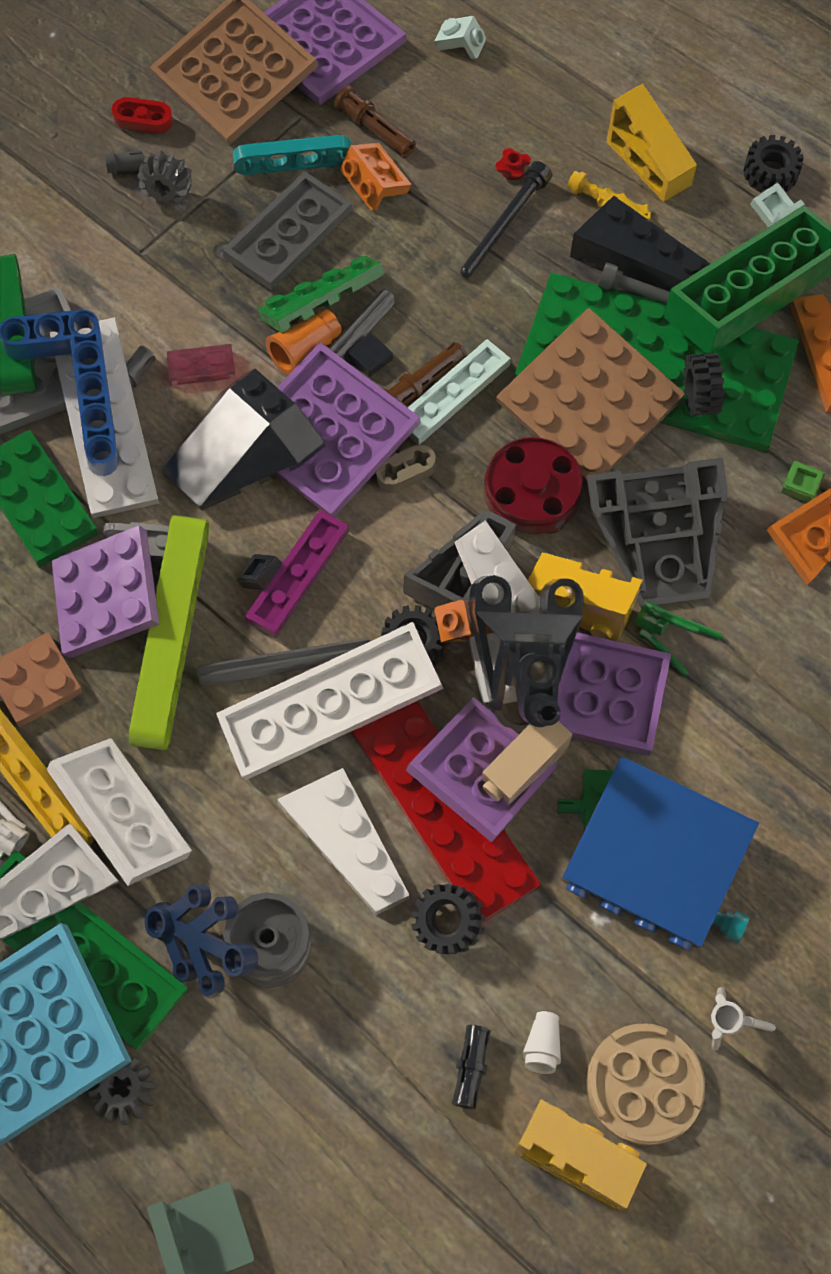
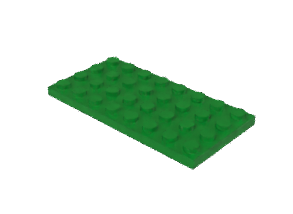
[514,272,799,453]

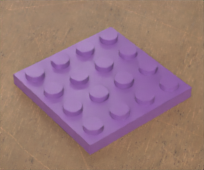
[264,0,406,106]
[274,342,421,517]

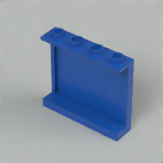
[562,756,759,951]

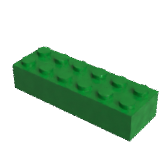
[663,205,831,353]

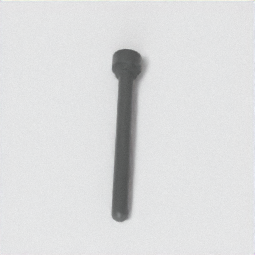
[597,262,670,304]

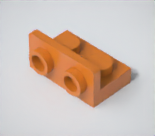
[340,143,412,210]

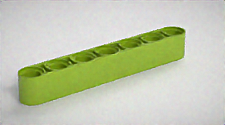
[129,515,209,751]

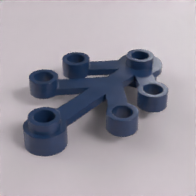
[145,884,258,996]

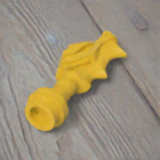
[567,171,652,221]

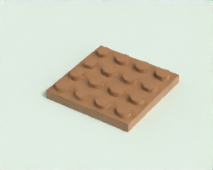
[149,0,318,146]
[496,308,685,485]

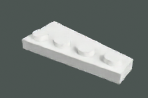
[454,520,550,662]

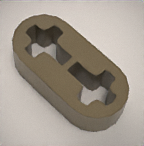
[376,445,436,493]

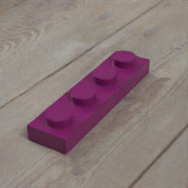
[245,510,349,638]

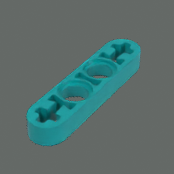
[232,135,352,175]

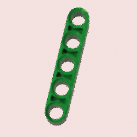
[0,254,37,397]

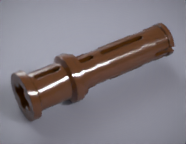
[334,85,416,158]
[384,342,467,406]

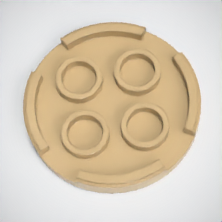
[586,1024,706,1146]

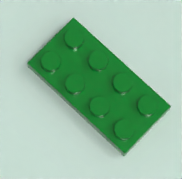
[0,429,99,568]

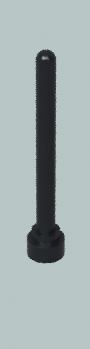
[460,161,553,278]

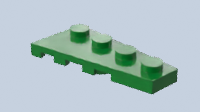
[257,256,385,333]

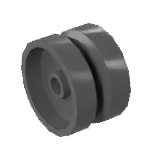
[223,892,312,988]

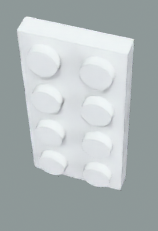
[47,738,192,886]

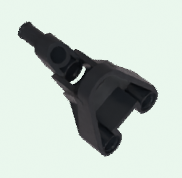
[469,575,584,733]

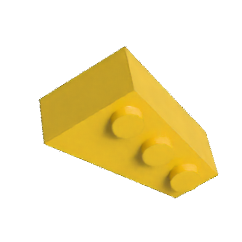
[606,83,697,202]
[528,552,643,642]
[514,1099,647,1213]

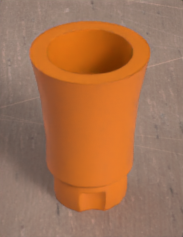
[266,309,342,375]

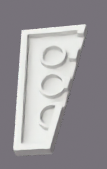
[277,768,409,915]
[0,823,119,940]

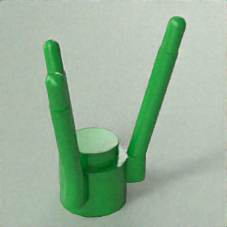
[635,601,724,676]

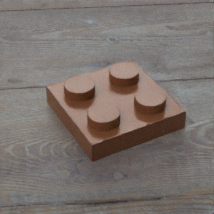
[0,632,83,728]

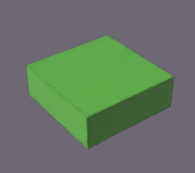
[781,461,825,503]

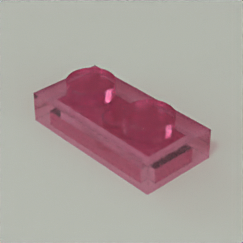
[166,344,236,386]

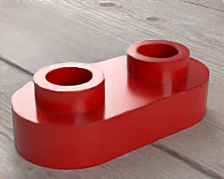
[111,97,173,134]

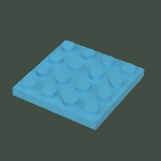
[0,923,132,1146]

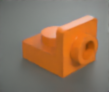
[435,600,492,642]

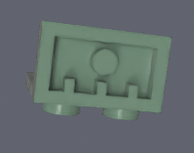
[147,1181,255,1274]

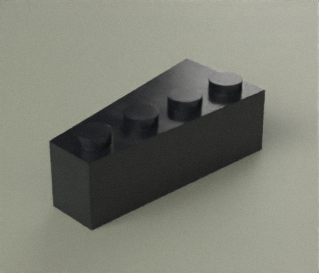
[570,196,711,292]

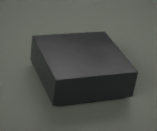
[347,333,393,378]
[236,554,283,591]

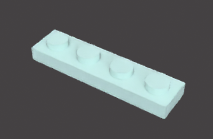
[408,339,511,445]

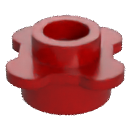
[495,148,531,180]

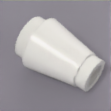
[522,1011,561,1074]

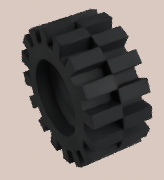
[743,135,804,193]
[683,353,725,416]
[381,605,445,667]
[411,884,485,954]

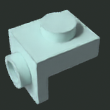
[434,16,486,59]
[750,183,805,227]

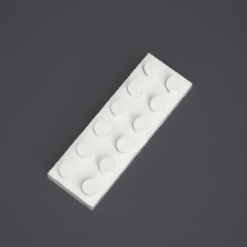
[49,317,159,518]
[216,622,444,780]

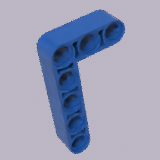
[0,310,118,476]

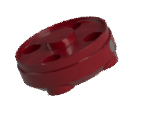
[484,437,583,534]

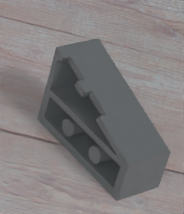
[403,509,516,609]

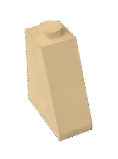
[482,721,572,805]

